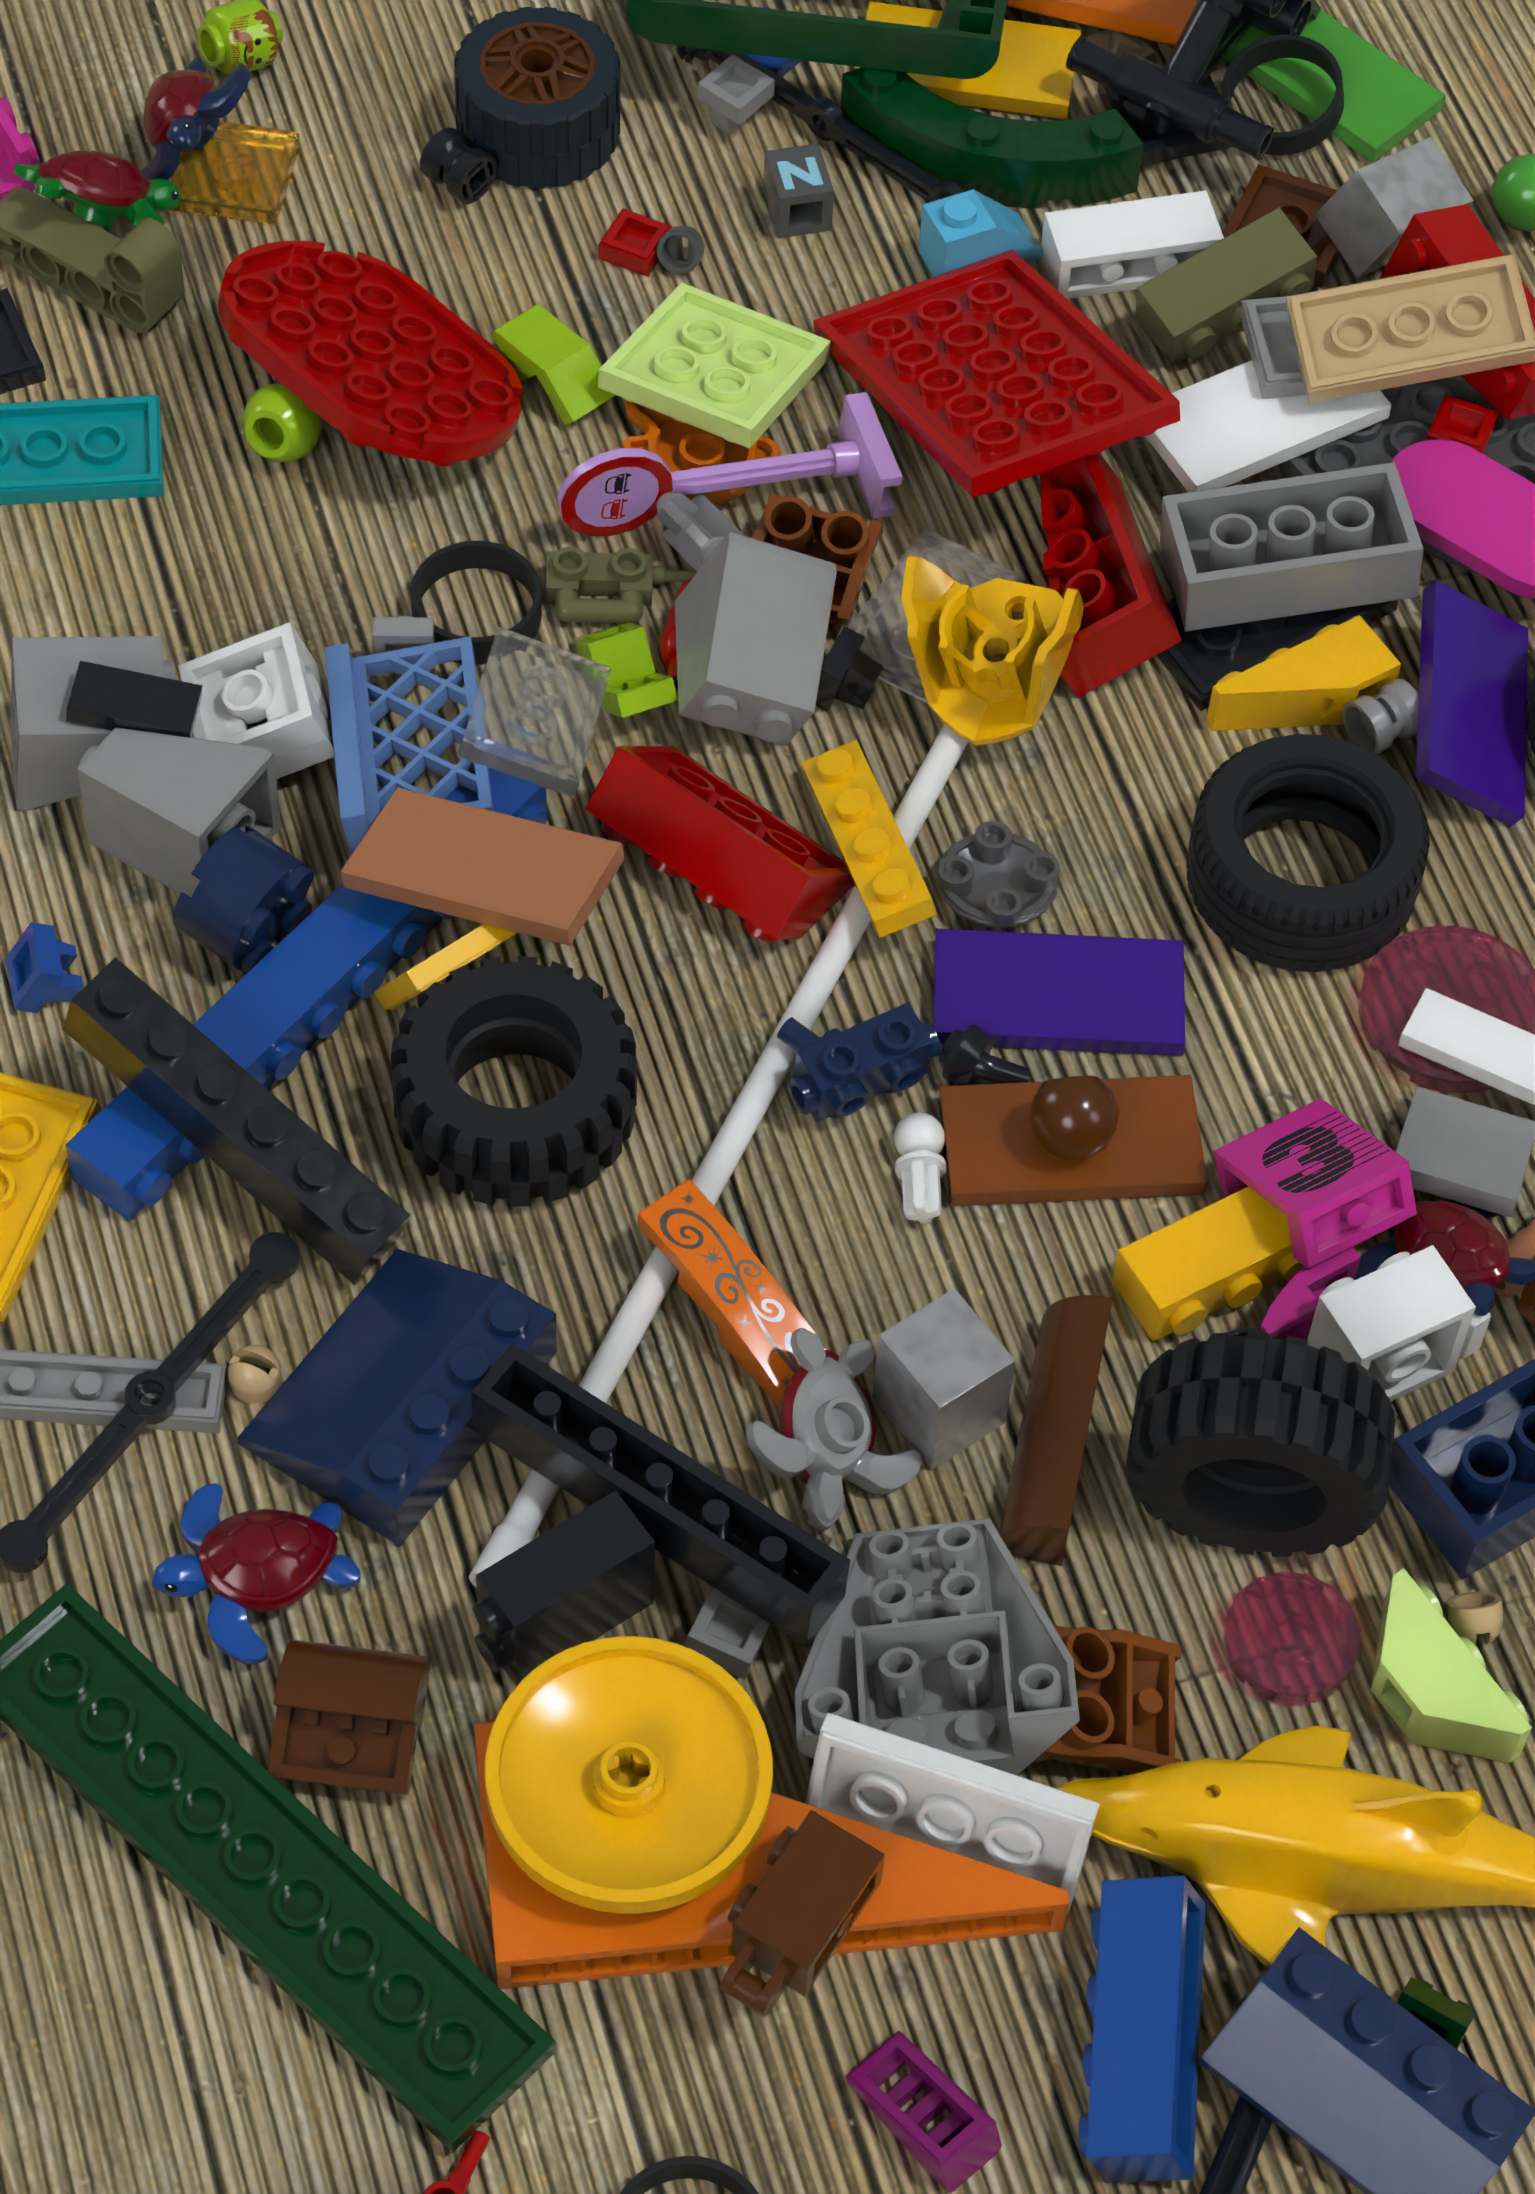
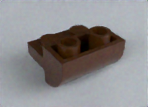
[268,1639,431,1795]

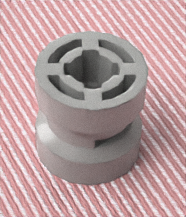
[1342,678,1419,755]

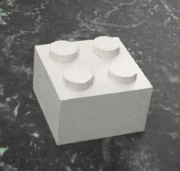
[1307,1245,1476,1402]

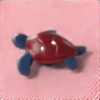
[141,58,251,180]
[1354,1199,1535,1316]

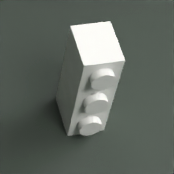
[1041,190,1224,299]

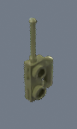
[546,547,697,623]

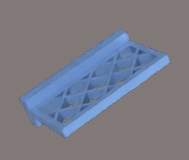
[325,636,494,855]

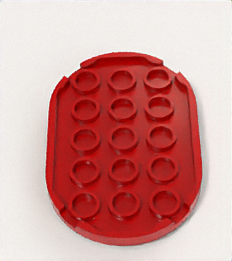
[218,241,523,467]

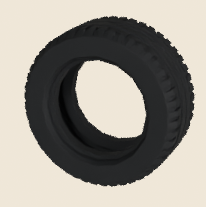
[1186,734,1430,972]

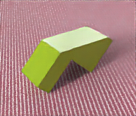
[490,304,616,425]
[573,622,678,718]

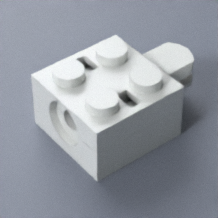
[178,622,335,779]

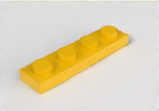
[801,739,937,938]

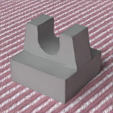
[697,54,775,134]

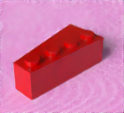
[1379,204,1535,420]
[1040,453,1182,698]

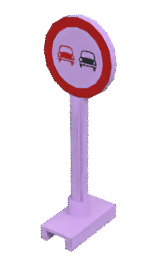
[557,392,903,536]

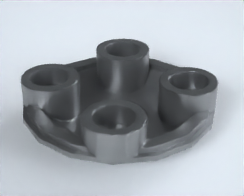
[936,821,1060,928]

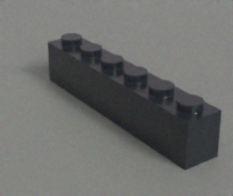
[63,957,410,1285]
[472,1343,850,1647]

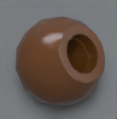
[1029,1076,1119,1160]

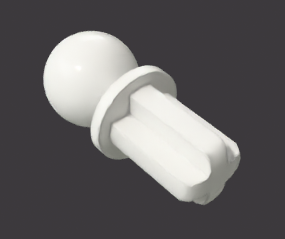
[894,1112,946,1224]

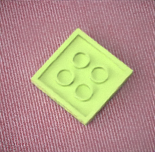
[598,282,831,449]

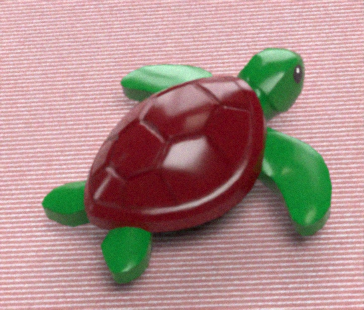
[13,151,181,229]

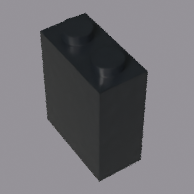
[473,1490,655,1687]

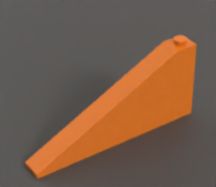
[474,1716,1069,1989]

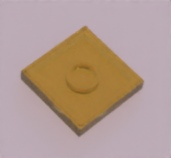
[171,121,300,225]

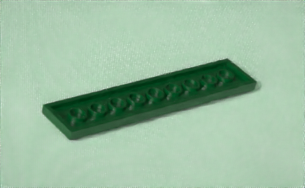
[0,1583,556,2153]

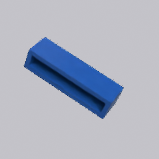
[1078,1875,1206,2183]

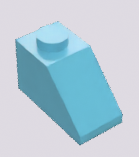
[918,189,1043,277]

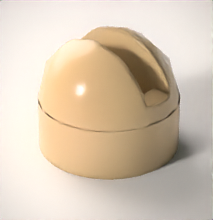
[227,1344,282,1404]
[1447,1591,1503,1644]

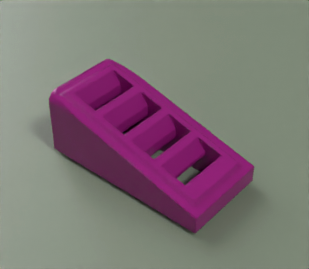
[845,2031,1002,2193]

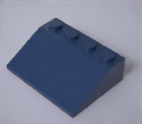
[237,1249,557,1547]

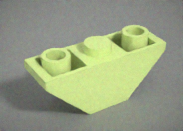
[1370,1568,1532,1763]

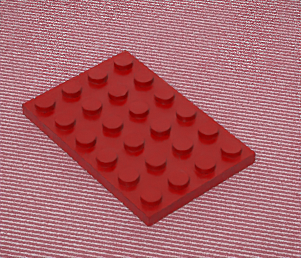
[813,249,1181,498]

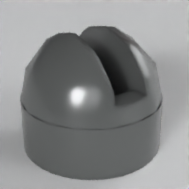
[657,225,705,274]

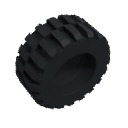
[391,956,637,1207]
[1125,1332,1396,1557]

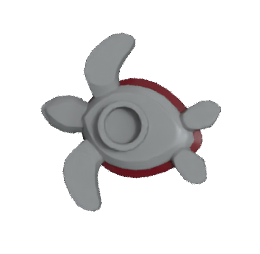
[746,1328,921,1531]

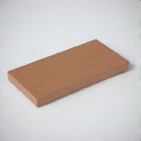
[340,787,625,946]

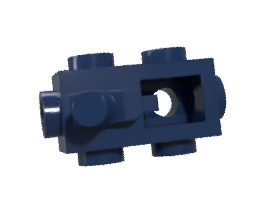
[777,1002,941,1122]

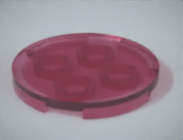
[1358,926,1535,1093]

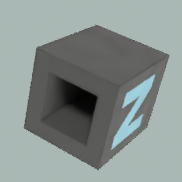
[763,143,834,238]

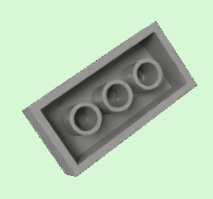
[1160,462,1424,631]

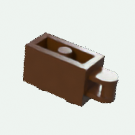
[720,1810,885,2017]

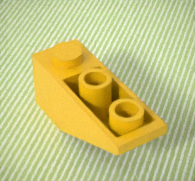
[1206,615,1401,731]

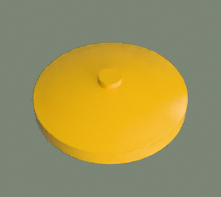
[485,1636,773,1914]

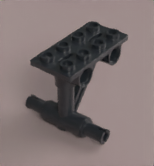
[1066,0,1321,160]

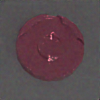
[1223,1572,1361,1706]

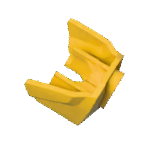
[901,555,1084,746]

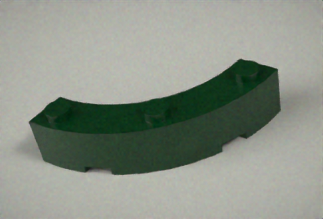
[840,67,1144,209]

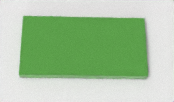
[1223,10,1446,163]

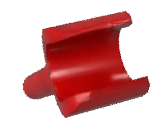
[423,2130,490,2194]

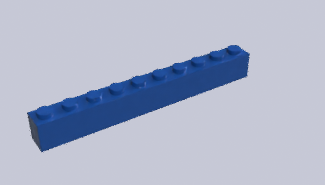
[65,745,548,1221]

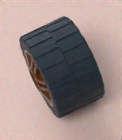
[454,7,620,188]

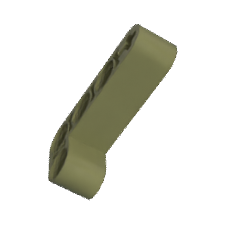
[0,187,185,334]

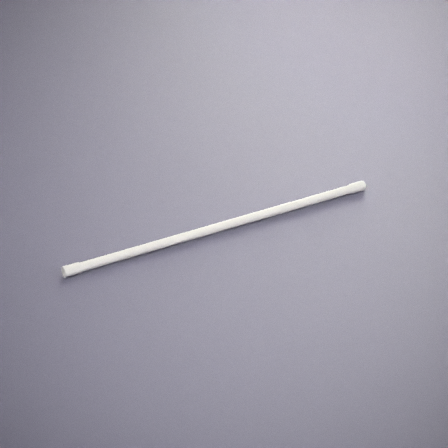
[469,724,968,1588]

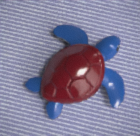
[151,1483,360,1665]

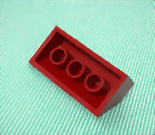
[585,746,855,943]

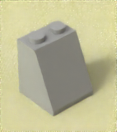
[675,531,837,746]
[10,636,176,810]
[77,728,281,897]

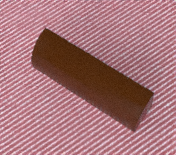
[999,1295,1113,1566]

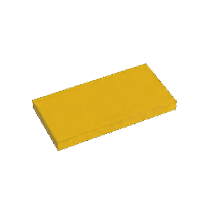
[855,1,1081,120]
[0,1072,100,1323]

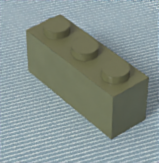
[1135,207,1317,366]

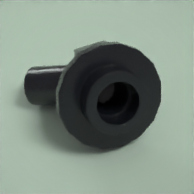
[939,1024,1030,1085]

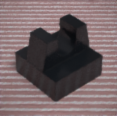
[816,626,884,712]

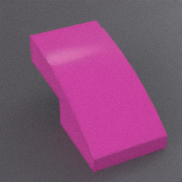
[1260,1247,1361,1342]

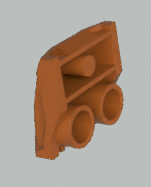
[751,494,883,625]
[1034,1625,1181,1774]

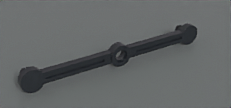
[676,46,964,202]
[0,1232,299,1573]

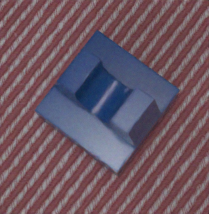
[5,922,84,1013]

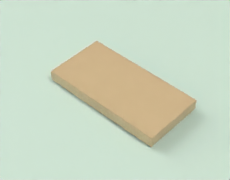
[1286,254,1535,404]

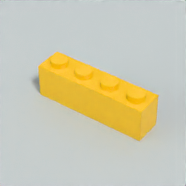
[1112,1186,1368,1342]

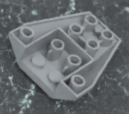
[795,1518,1080,1775]

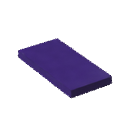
[1416,580,1528,827]
[933,928,1185,1056]

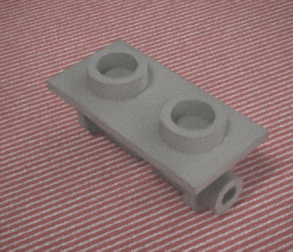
[657,492,745,572]

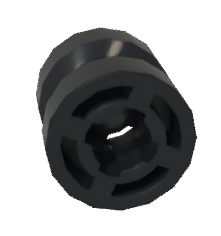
[420,127,497,204]

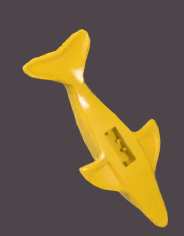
[1058,1726,1535,1965]

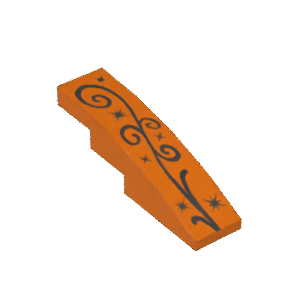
[638,1179,826,1408]

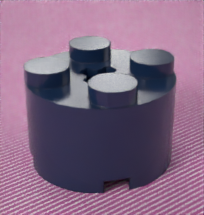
[173,825,314,973]

